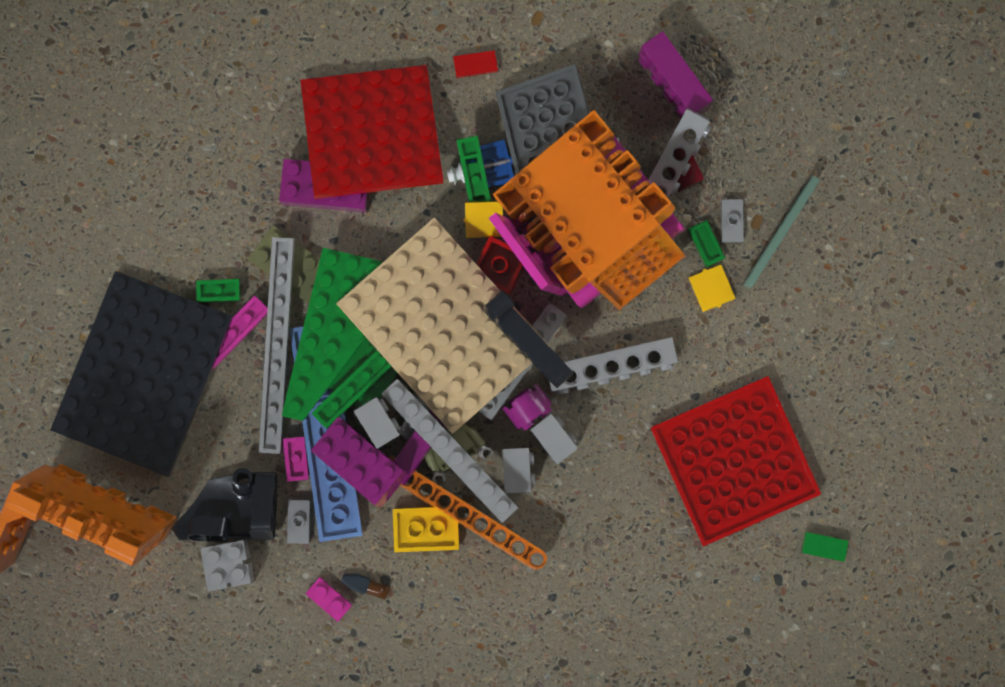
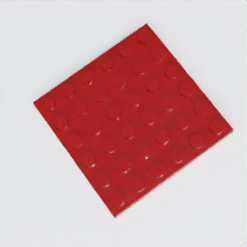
[300,65,444,199]
[650,376,822,547]

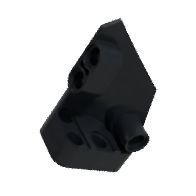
[172,468,277,542]

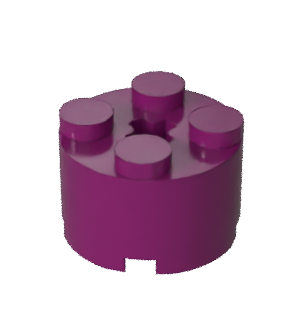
[502,382,552,431]

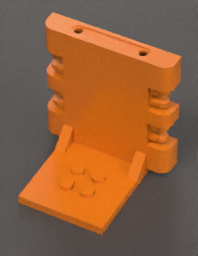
[492,110,685,310]
[0,464,177,573]

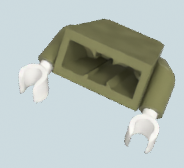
[425,424,493,484]

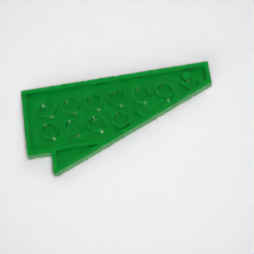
[282,248,383,421]

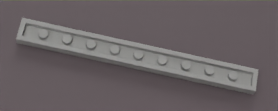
[259,237,295,454]

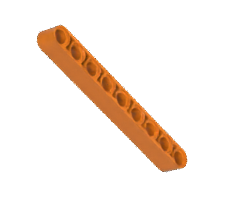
[388,456,547,570]

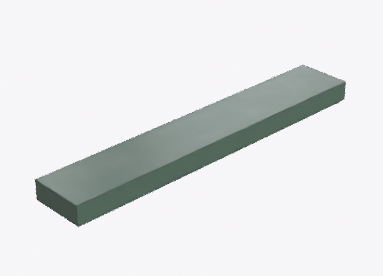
[743,176,820,289]

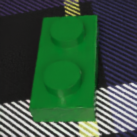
[196,279,241,303]

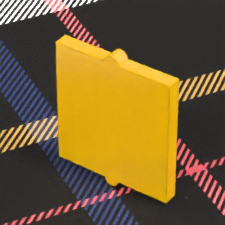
[463,201,503,238]
[688,265,736,312]

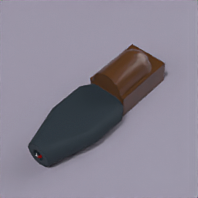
[341,574,389,600]

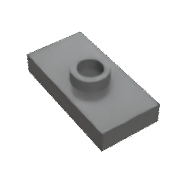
[721,199,744,243]
[287,500,311,544]

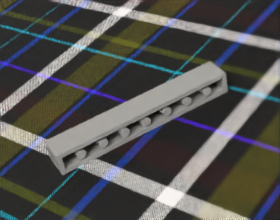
[382,379,519,523]

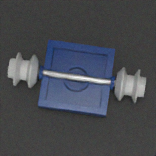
[446,140,514,189]

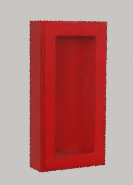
[453,50,498,79]

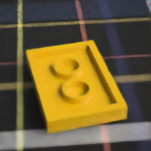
[393,507,459,552]

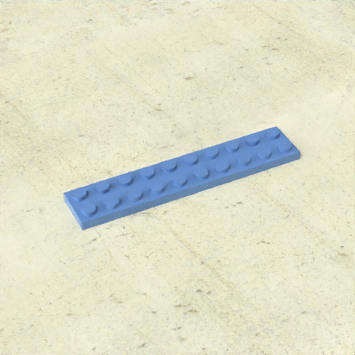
[289,327,363,542]

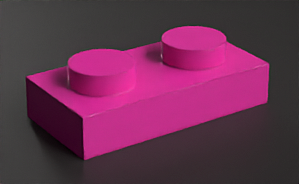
[283,436,309,482]
[305,577,353,622]

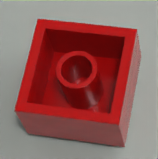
[476,236,525,295]

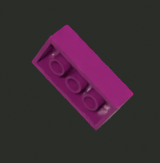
[638,31,713,119]
[279,159,369,213]
[310,417,409,508]

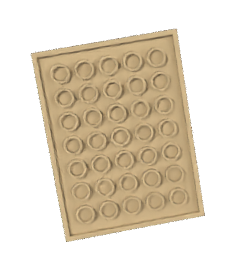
[336,218,550,434]

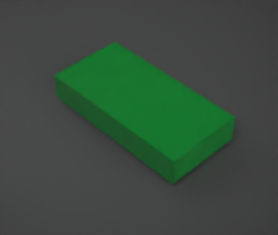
[687,220,726,268]
[801,532,849,562]

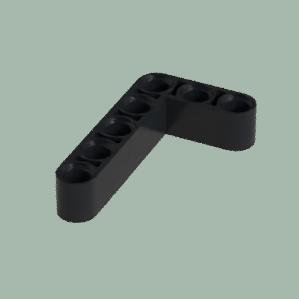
[483,290,573,388]

